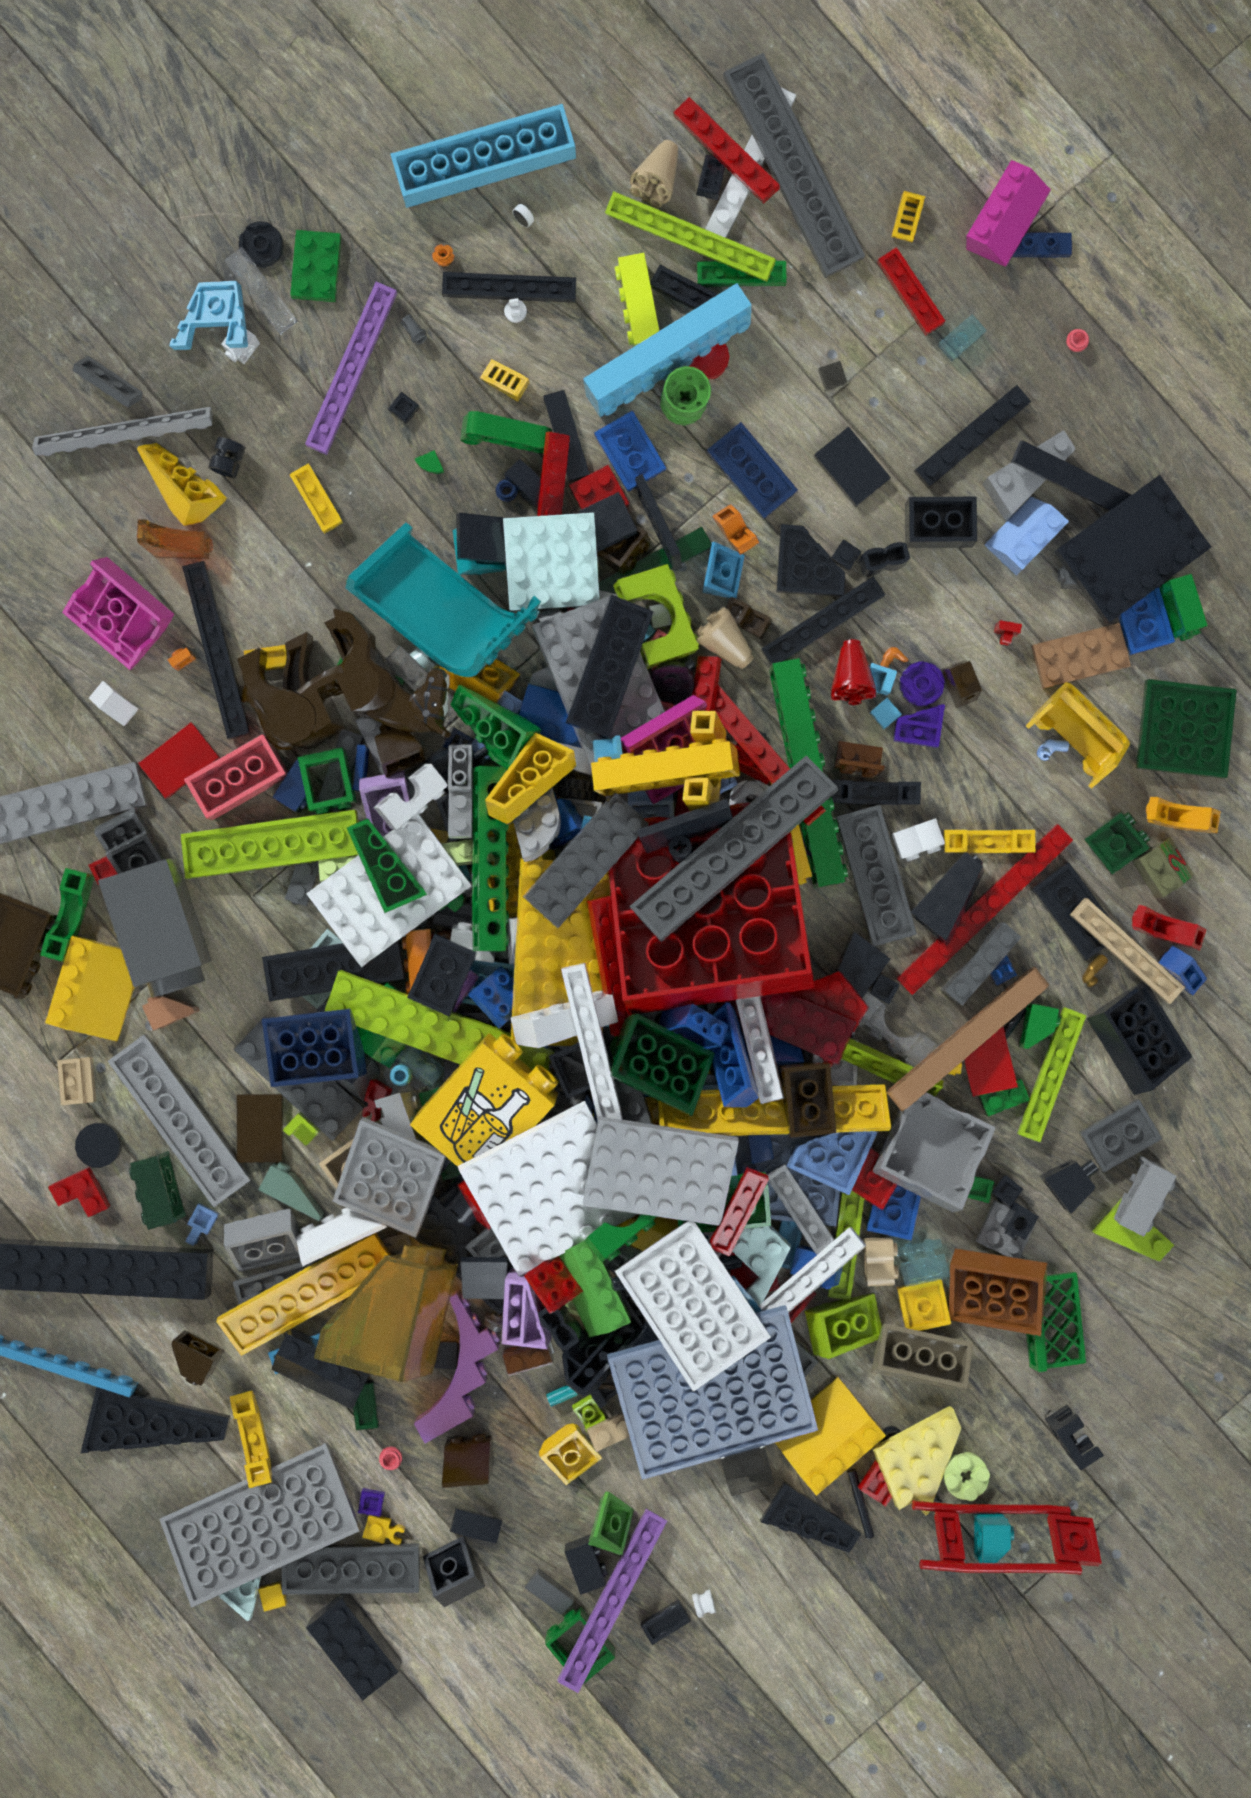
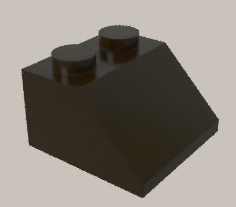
[171,1330,225,1386]

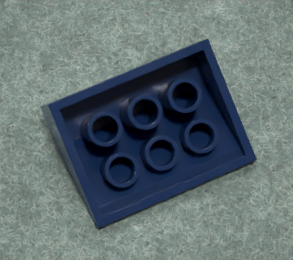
[262,1008,367,1087]

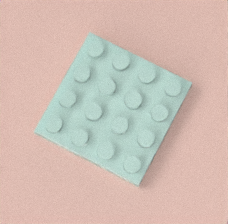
[503,513,600,611]

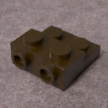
[597,524,650,575]

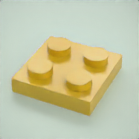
[896,1278,951,1331]

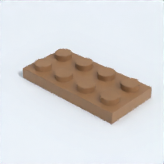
[1031,623,1131,689]

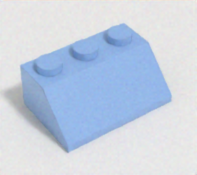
[985,497,1069,575]

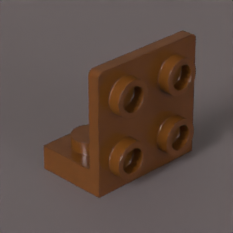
[834,741,885,778]

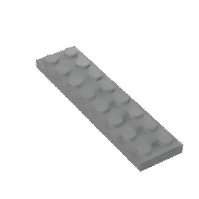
[0,762,148,844]
[108,1034,252,1207]

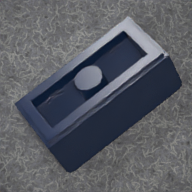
[747,1135,774,1164]

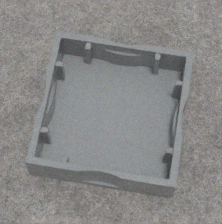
[872,1093,995,1213]

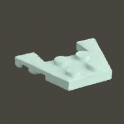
[706,1226,791,1305]

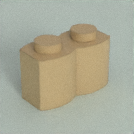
[863,1237,899,1286]

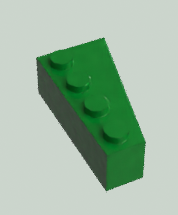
[347,818,428,913]

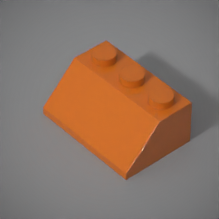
[402,929,435,995]

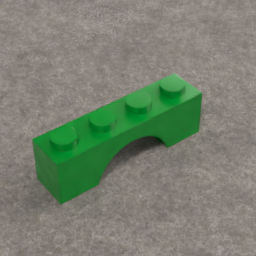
[40,868,94,962]
[585,1214,664,1262]

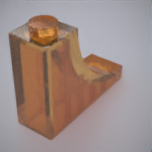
[137,519,213,559]

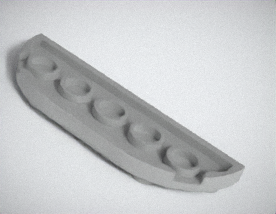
[499,765,561,862]

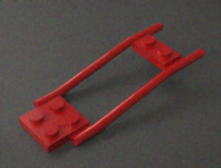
[912,1500,1102,1575]

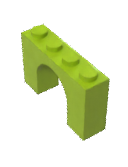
[613,564,699,669]

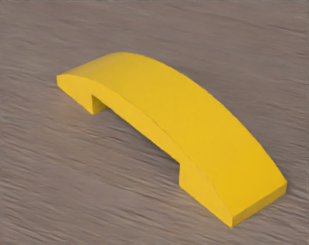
[944,830,1035,853]
[230,1390,272,1488]

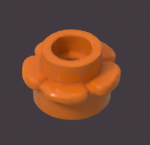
[432,244,454,267]

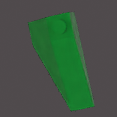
[450,685,542,770]

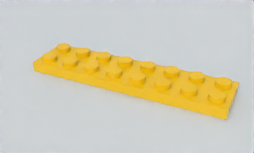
[216,1233,398,1356]

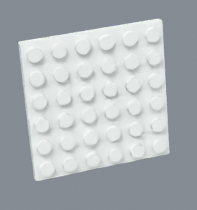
[458,1101,638,1276]

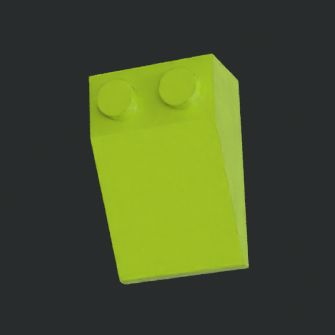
[805,1293,882,1359]

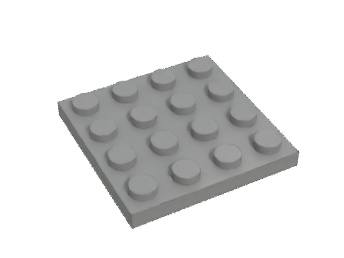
[332,1117,446,1238]

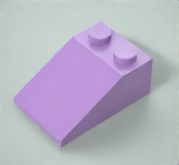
[359,771,411,837]

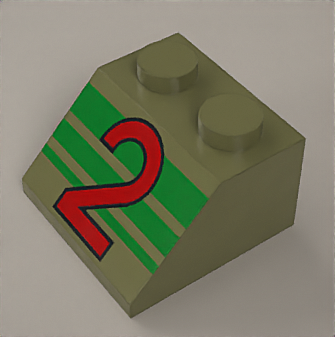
[1132,837,1194,898]

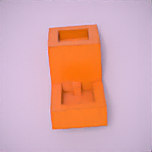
[712,504,759,555]

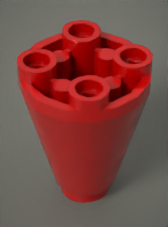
[831,639,876,705]

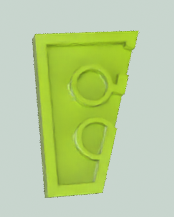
[1092,1198,1174,1262]

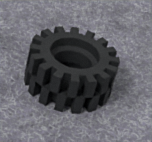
[557,777,598,802]

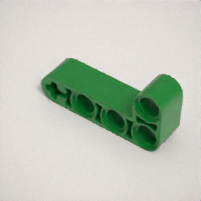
[460,411,553,454]

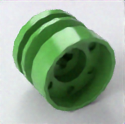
[660,366,711,425]

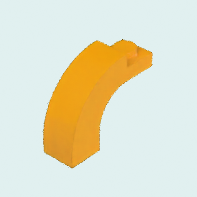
[1146,797,1221,834]

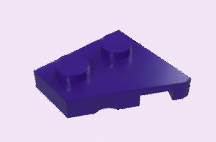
[893,704,945,748]

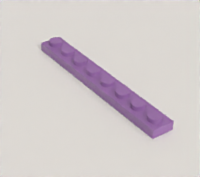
[305,282,397,455]
[557,1508,667,1693]

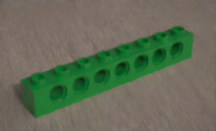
[472,766,509,952]

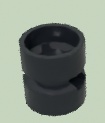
[208,437,246,478]

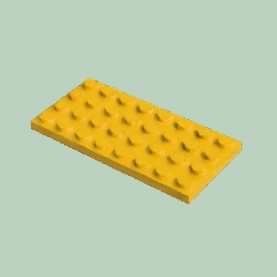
[511,859,611,1046]

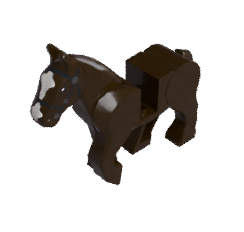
[237,608,451,750]

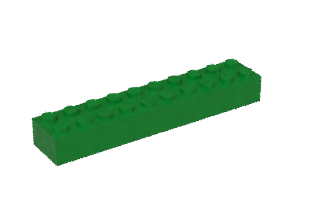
[769,658,848,889]

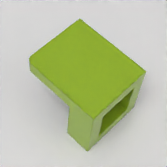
[283,1112,321,1146]

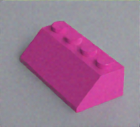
[966,160,1051,267]

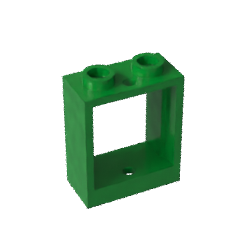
[1159,574,1208,642]
[298,748,357,815]
[545,1607,615,1684]

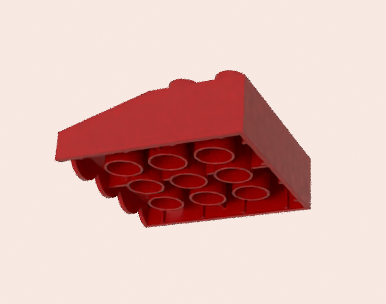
[609,802,815,1015]

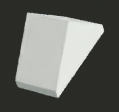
[89,681,138,726]

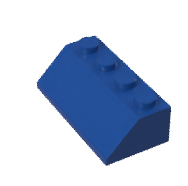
[519,683,582,748]
[709,1003,759,1107]

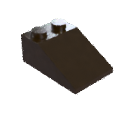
[779,1061,836,1138]
[442,1434,494,1488]

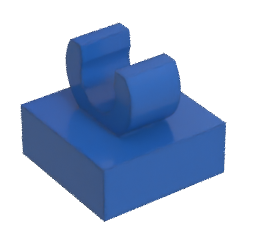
[990,955,1017,986]

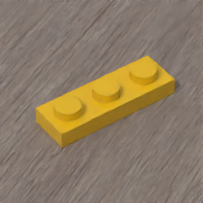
[289,463,343,534]

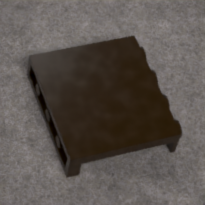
[0,892,57,999]

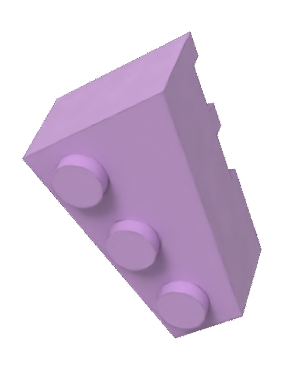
[502,1269,552,1349]

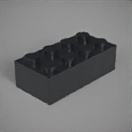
[306,1594,402,1701]

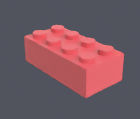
[184,734,288,820]

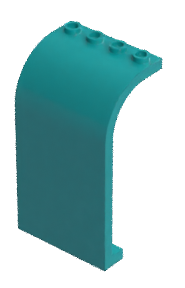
[345,522,541,677]

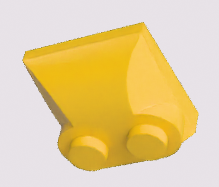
[539,1423,602,1485]

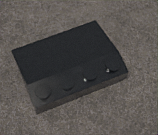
[1087,981,1192,1095]

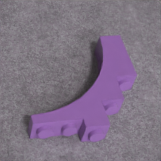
[414,1290,501,1443]

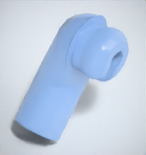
[1037,739,1069,761]

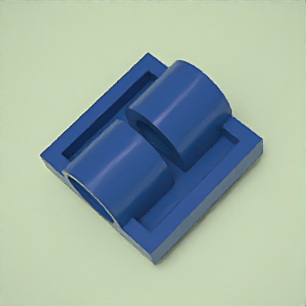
[468,966,514,1029]

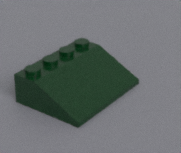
[610,1013,715,1116]

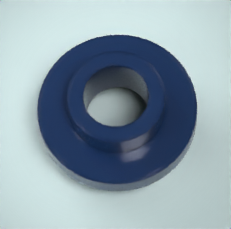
[496,479,518,502]

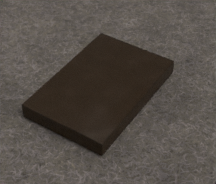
[237,1094,284,1163]

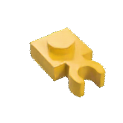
[362,1515,406,1545]

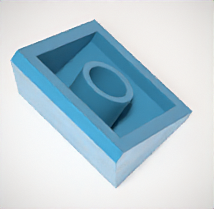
[702,542,745,598]

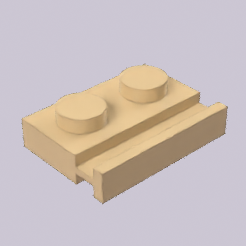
[57,1057,96,1105]

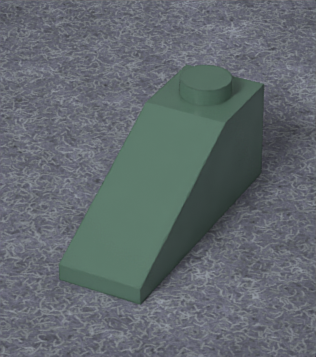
[258,1162,325,1221]

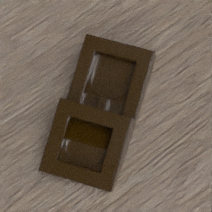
[725,597,773,640]

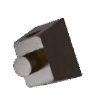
[941,661,982,709]
[374,724,425,777]

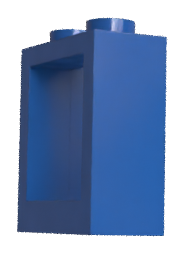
[658,1004,729,1049]

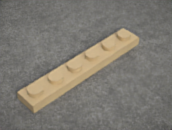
[1070,898,1185,1004]

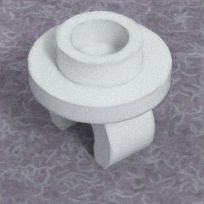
[504,298,527,323]

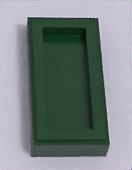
[353,1381,379,1431]

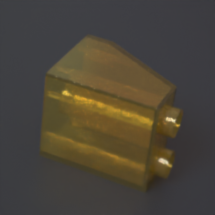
[314,1244,458,1382]

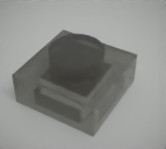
[818,361,847,391]

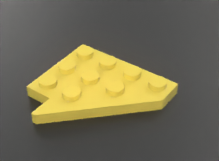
[872,1406,961,1516]

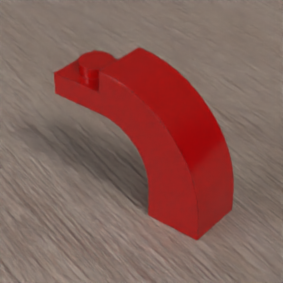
[1132,904,1207,951]

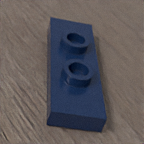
[1012,232,1072,258]

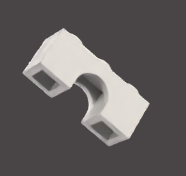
[374,764,448,830]

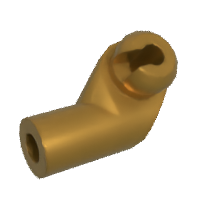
[1082,954,1108,987]

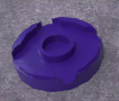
[899,661,944,706]

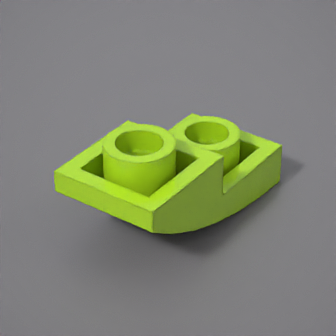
[572,1395,607,1432]

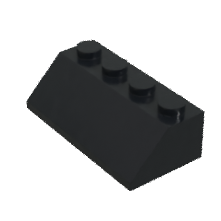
[271,1328,373,1410]

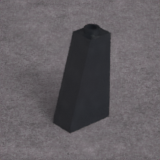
[911,852,984,945]

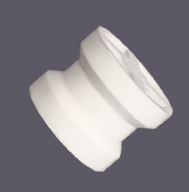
[692,1589,716,1618]

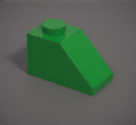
[1019,1003,1061,1049]

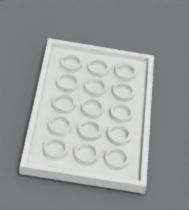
[307,813,472,967]
[615,1221,771,1392]

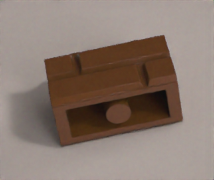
[503,1343,554,1376]

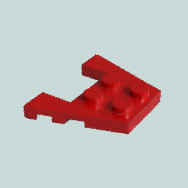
[787,971,869,1067]

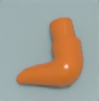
[880,647,909,668]

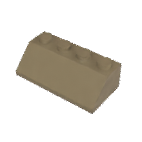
[872,1323,973,1392]

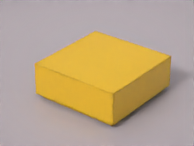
[258,1581,287,1612]

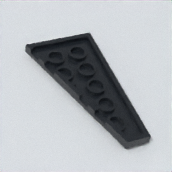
[80,1387,231,1454]

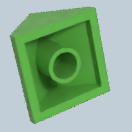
[588,1491,634,1555]

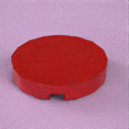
[688,344,730,380]

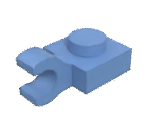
[185,1203,220,1246]

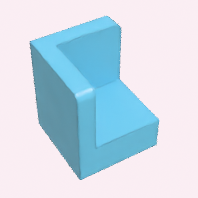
[869,663,897,696]
[593,735,622,762]

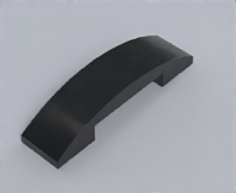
[831,780,921,805]

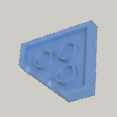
[787,1131,877,1195]

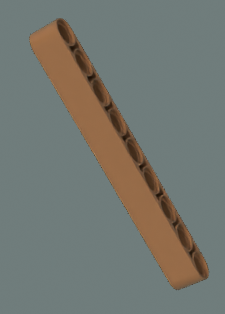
[886,967,1049,1111]

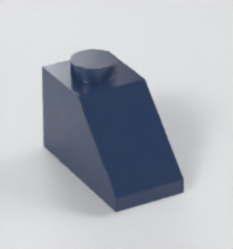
[273,759,308,813]

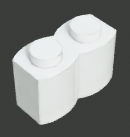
[891,818,945,862]

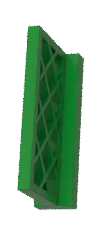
[1026,1272,1086,1372]

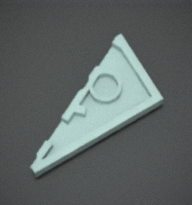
[218,1576,261,1621]

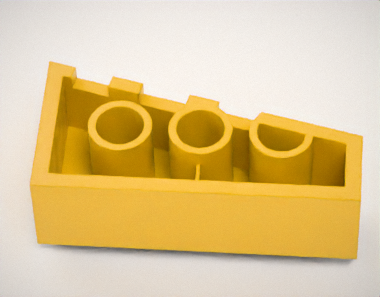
[485,733,576,824]

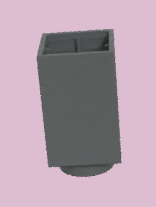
[98,859,212,998]

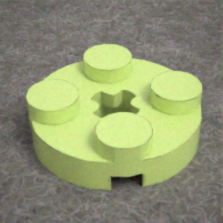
[943,1452,990,1501]

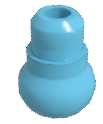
[390,1065,412,1086]

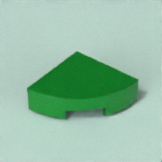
[415,450,444,474]

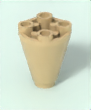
[630,140,678,208]
[693,607,754,669]

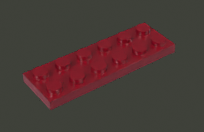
[714,992,857,1065]

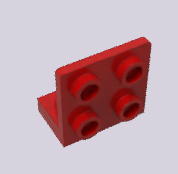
[524,1256,583,1314]

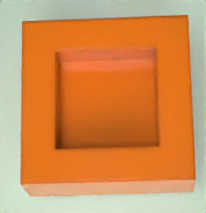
[168,648,197,671]

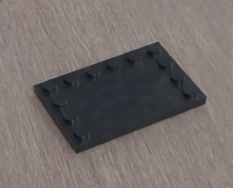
[1054,475,1212,625]

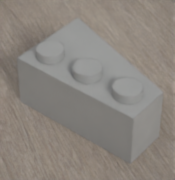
[1114,1155,1177,1237]

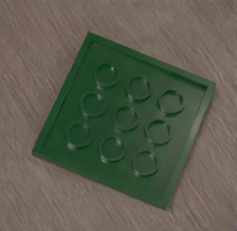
[1136,679,1237,779]

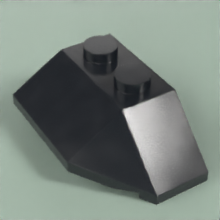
[562,1323,640,1398]

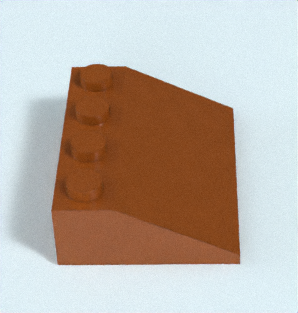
[949,1248,1047,1336]

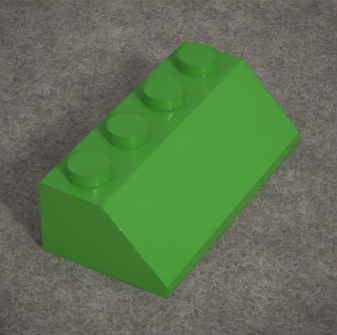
[559,1240,631,1337]

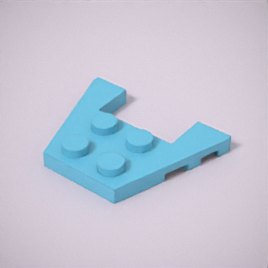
[169,281,248,350]

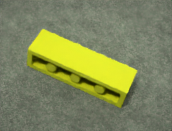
[614,253,659,347]

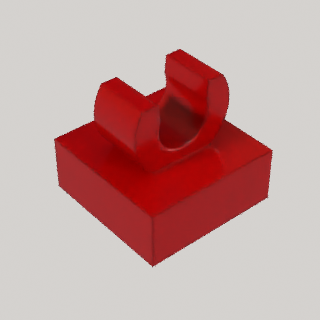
[994,620,1022,646]

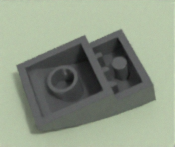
[94,807,164,874]

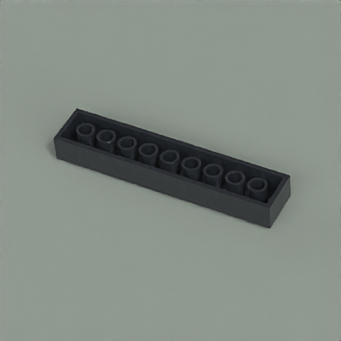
[0,1238,214,1300]

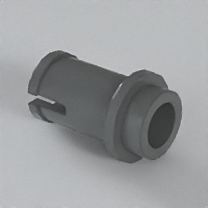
[400,314,427,345]

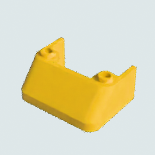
[1026,682,1130,789]

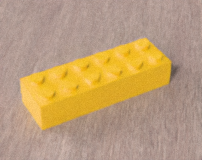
[591,739,740,796]

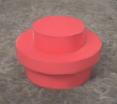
[1066,329,1089,352]
[379,1446,402,1470]

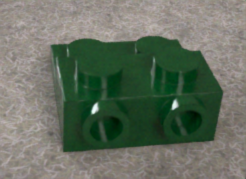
[1084,810,1151,875]

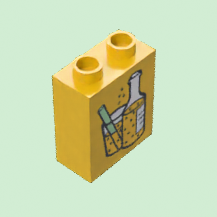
[410,1033,559,1166]

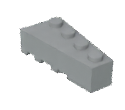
[982,430,1076,522]
[374,1092,432,1146]

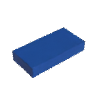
[353,745,370,792]

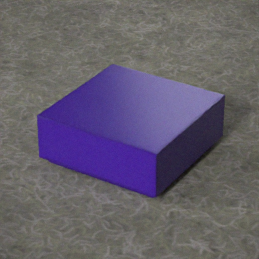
[358,1488,385,1517]

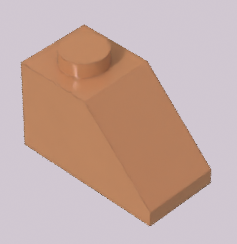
[142,995,200,1031]

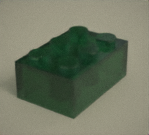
[129,1150,186,1230]

